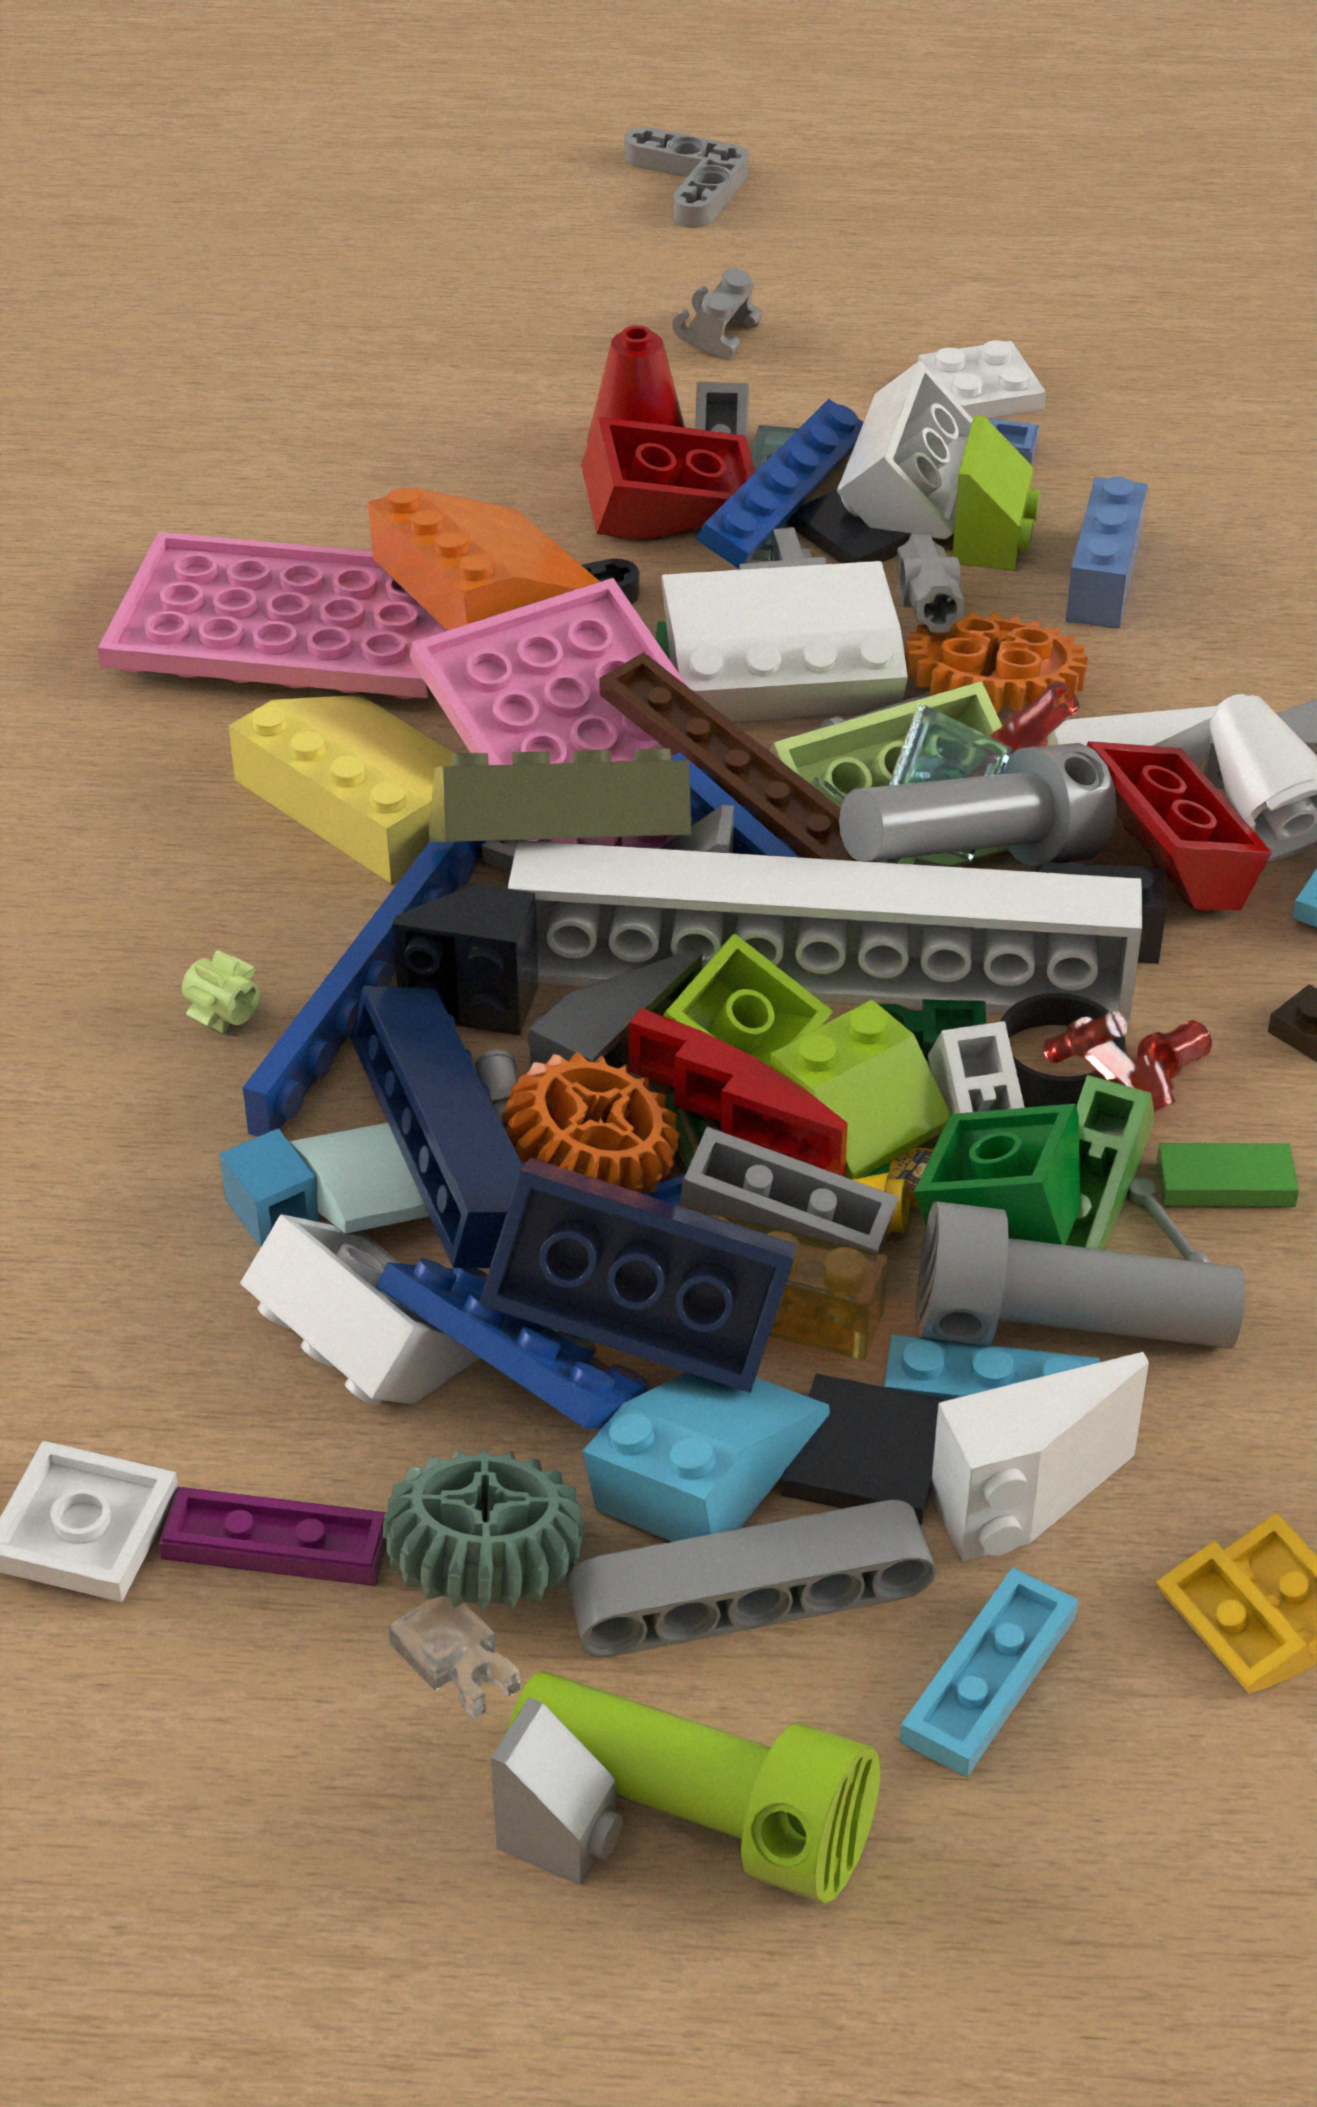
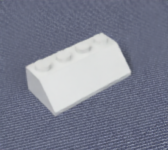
[837,360,973,539]

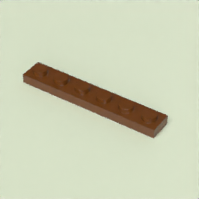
[599,652,877,862]

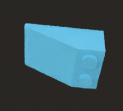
[582,1372,830,1542]

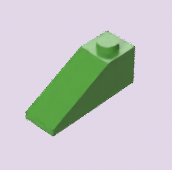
[1065,1075,1155,1250]

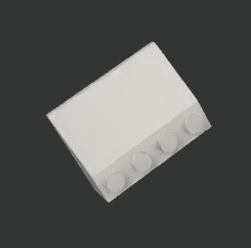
[661,561,908,722]

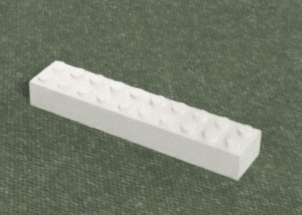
[508,840,1142,1022]

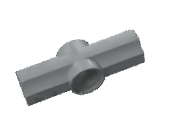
[897,534,965,633]

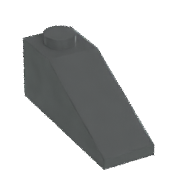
[527,949,702,1072]

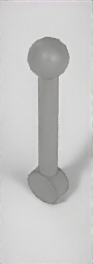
[1128,1178,1210,1263]

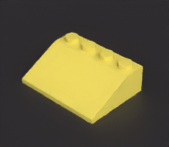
[228,695,455,884]

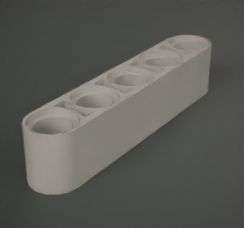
[565,1500,936,1657]

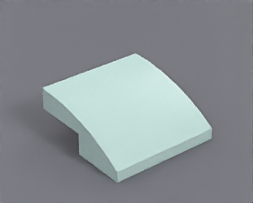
[289,1123,430,1234]

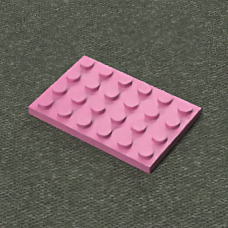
[97,532,447,699]
[410,578,688,849]

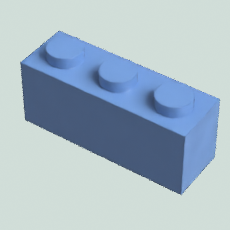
[1066,477,1148,629]

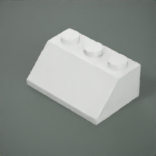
[240,1214,480,1406]

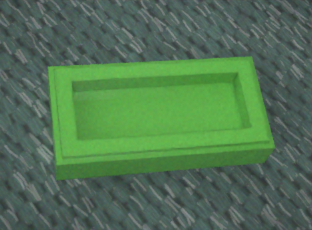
[1157,1143,1299,1207]

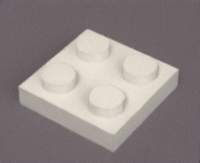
[918,340,1046,419]
[0,1441,179,1602]

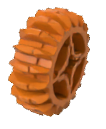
[502,1052,680,1193]

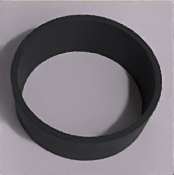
[1000,993,1127,1108]

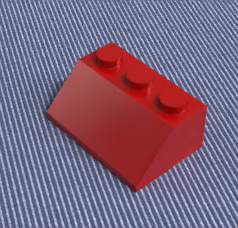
[1086,741,1272,912]

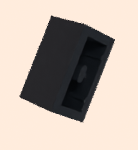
[392,884,538,1036]

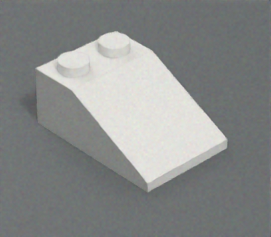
[930,1352,1149,1562]

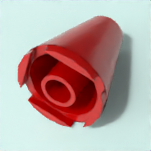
[587,325,686,445]

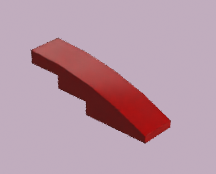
[629,1008,848,1176]

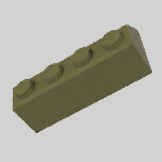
[429,748,691,842]

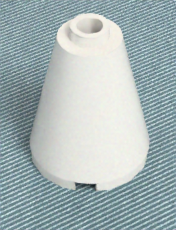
[1210,694,1317,861]

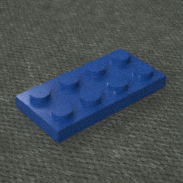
[376,1258,650,1429]

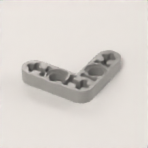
[624,127,749,228]

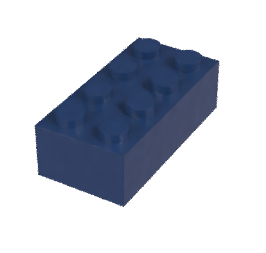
[479,1158,797,1393]

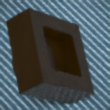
[1268,984,1317,1062]

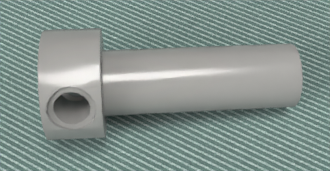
[839,743,1117,867]
[916,1201,1245,1349]

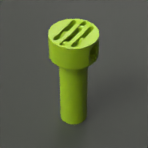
[508,1671,881,1904]

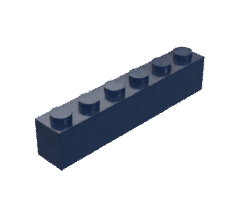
[350,986,526,1268]

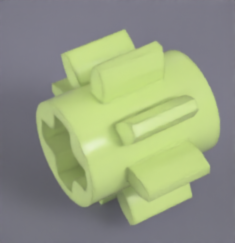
[182,950,260,1033]

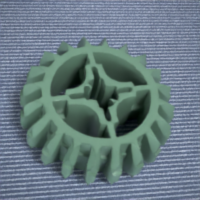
[383,1449,584,1612]

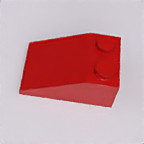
[581,417,756,540]

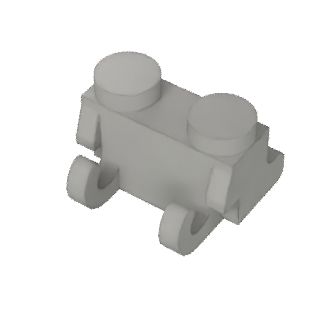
[672,269,762,361]

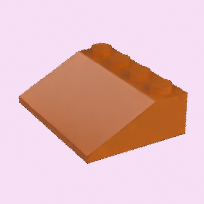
[368,488,600,631]

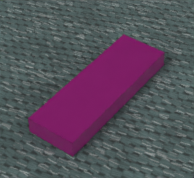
[159,1487,388,1586]

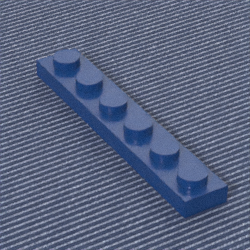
[696,399,864,569]

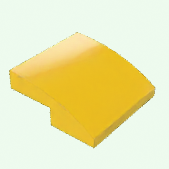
[1156,1512,1317,1694]

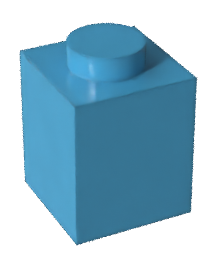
[219,1129,320,1248]

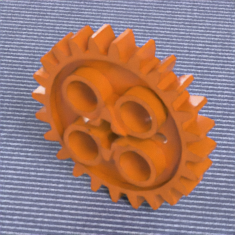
[905,612,1088,713]

